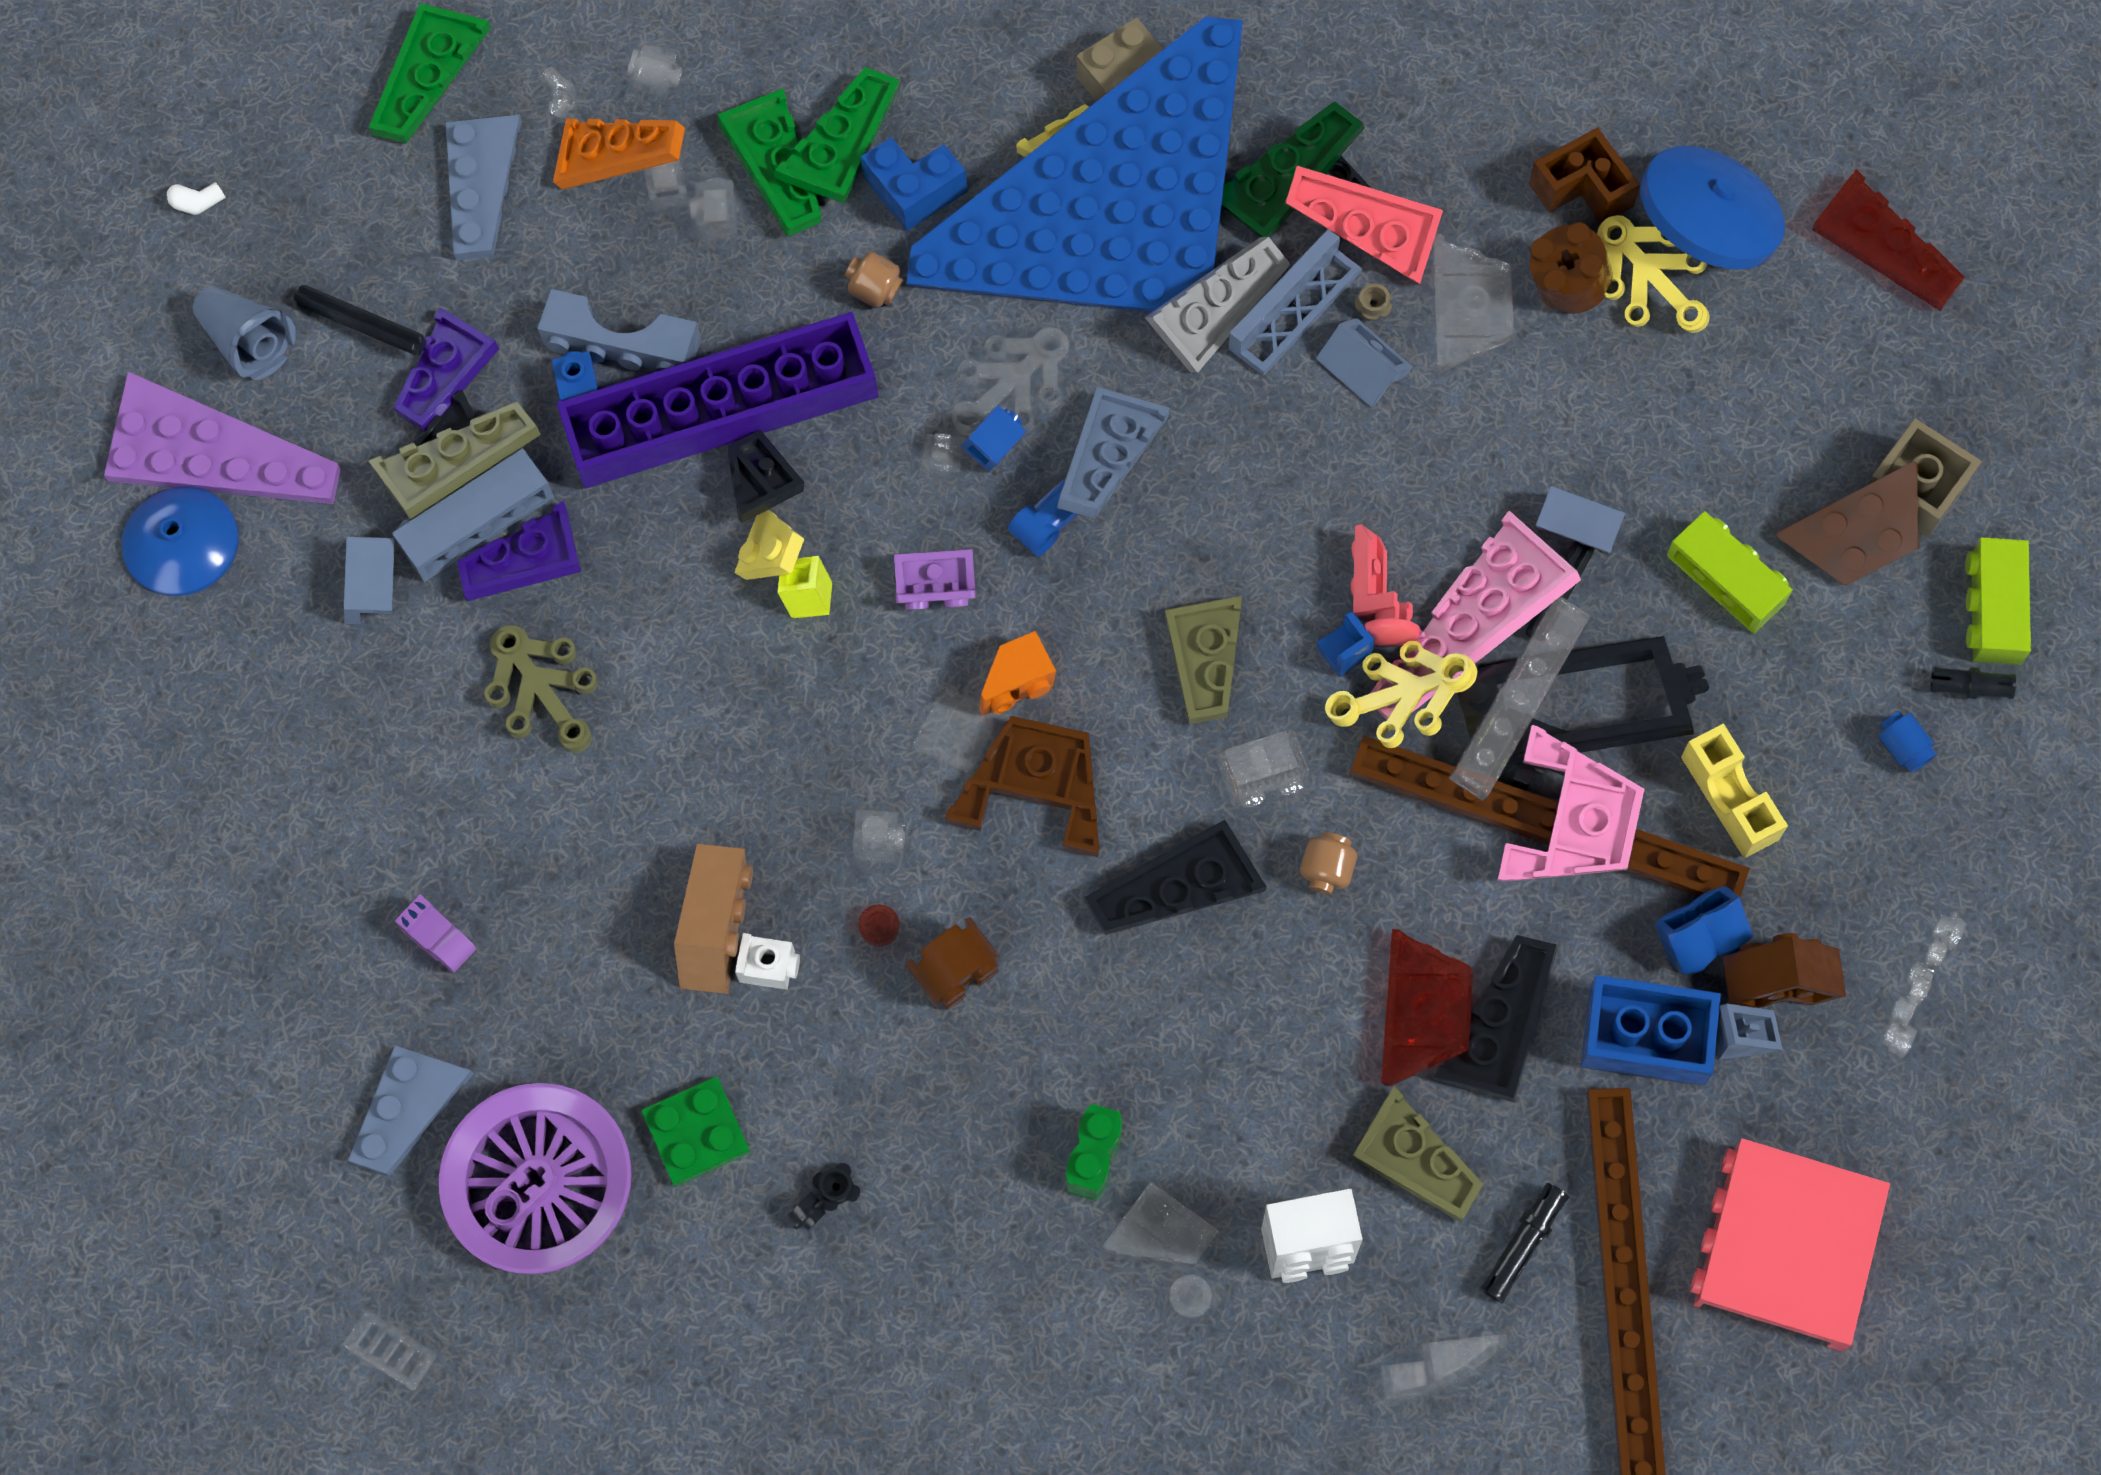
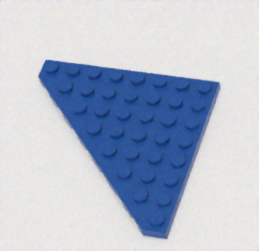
[907,17,1243,313]

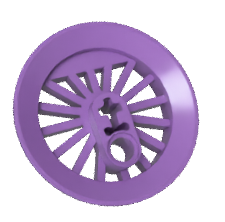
[439,1083,632,1274]

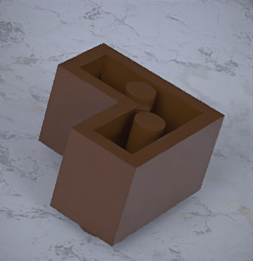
[1529,127,1640,223]
[1723,933,1846,1008]

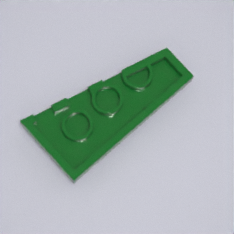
[369,3,491,144]
[774,67,900,204]
[717,88,822,237]

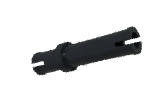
[1480,1183,1569,1304]

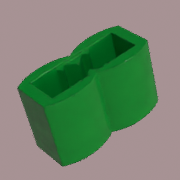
[1066,1104,1122,1201]

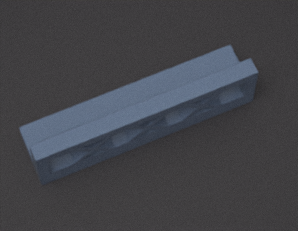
[1229,229,1362,376]

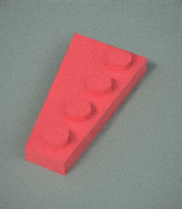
[1285,166,1443,284]

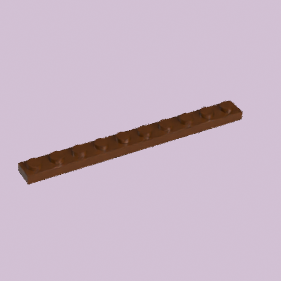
[1349,735,1750,898]
[1587,1088,1666,1475]

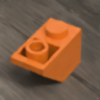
[979,631,1056,716]

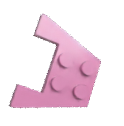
[1497,725,1644,882]

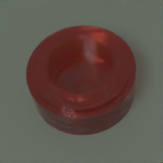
[858,904,900,947]

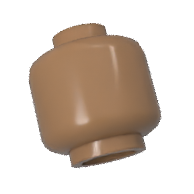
[844,251,904,309]
[1300,832,1358,895]

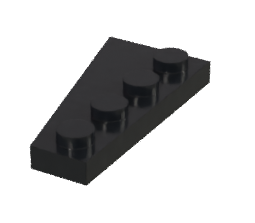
[1085,820,1267,935]
[1433,935,1557,1103]

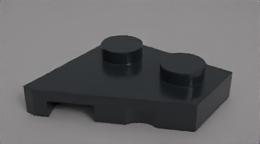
[728,430,805,523]

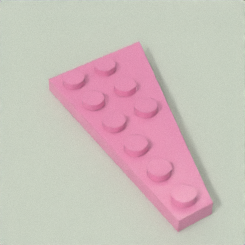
[1369,511,1581,720]

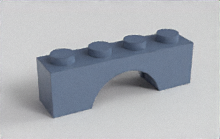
[538,289,702,372]

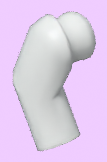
[167,182,226,215]

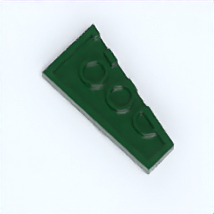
[1221,101,1365,238]

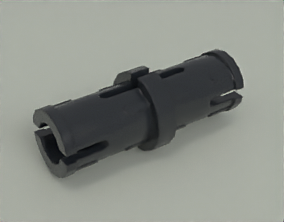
[1930,667,2016,699]

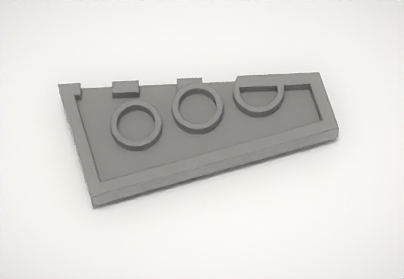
[1144,237,1291,373]

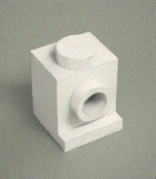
[735,933,800,990]

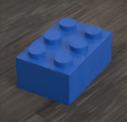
[1580,975,1721,1086]

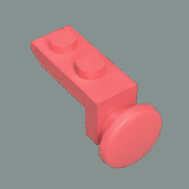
[1351,524,1420,647]

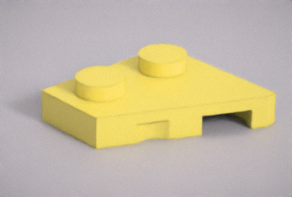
[734,510,804,580]

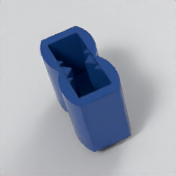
[1655,886,1753,974]

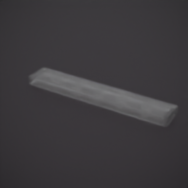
[1449,596,1590,801]

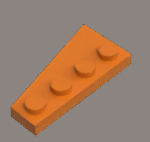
[553,118,685,189]

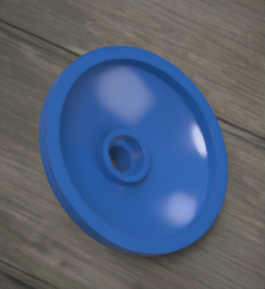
[121,487,239,596]

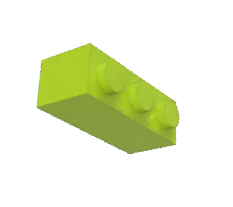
[1667,511,1793,634]
[1965,537,2031,665]

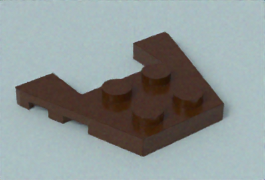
[945,716,1100,857]

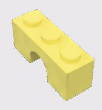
[1681,723,1788,859]

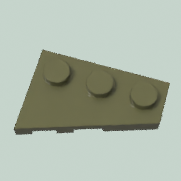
[1165,596,1242,725]
[1352,1086,1483,1223]

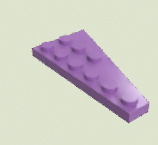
[104,372,341,504]

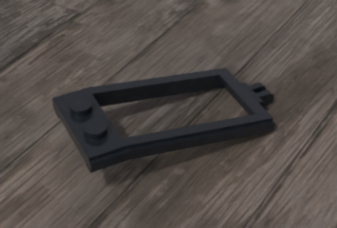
[1457,636,1709,773]

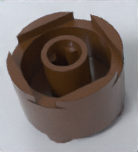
[1529,222,1613,314]
[905,917,1001,1010]

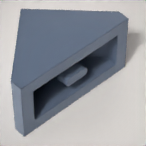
[1716,1004,1783,1060]

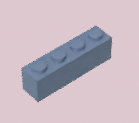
[392,448,554,582]

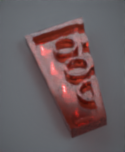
[1812,169,1965,311]

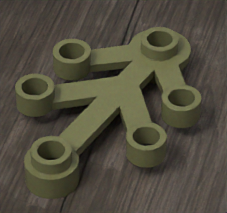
[484,625,598,753]

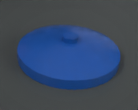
[1640,146,1785,269]

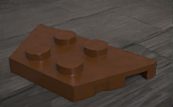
[1776,461,1920,586]

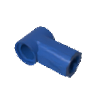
[1008,479,1077,557]

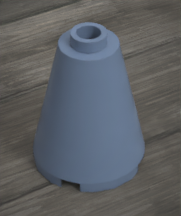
[193,286,296,380]

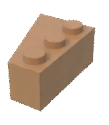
[674,844,753,994]

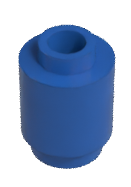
[1878,711,1937,773]

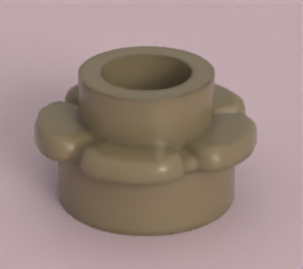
[1355,283,1392,320]

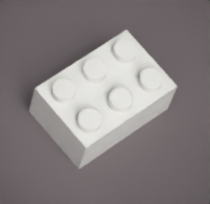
[1261,1189,1363,1283]

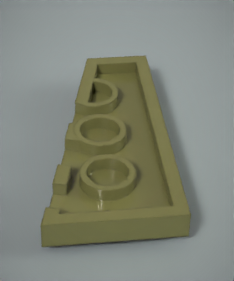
[368,401,541,519]

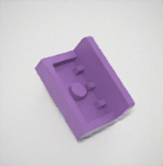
[894,549,976,610]

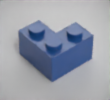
[861,137,968,232]

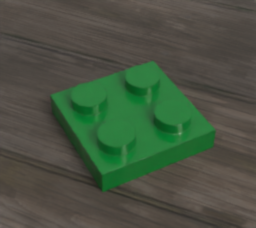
[641,1076,751,1187]

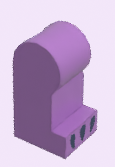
[395,894,477,973]

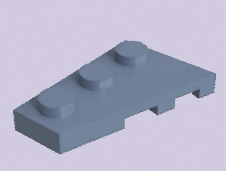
[348,1046,473,1176]

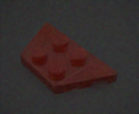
[1381,929,1474,1086]

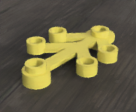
[1597,215,1710,333]
[1325,641,1477,748]

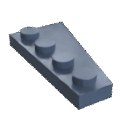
[446,114,522,261]

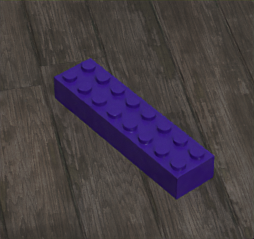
[557,311,879,489]

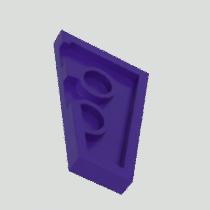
[394,307,499,432]
[457,501,581,601]

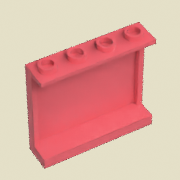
[1690,1138,1890,1352]

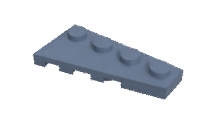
[1057,387,1171,519]

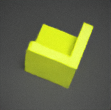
[778,556,832,618]

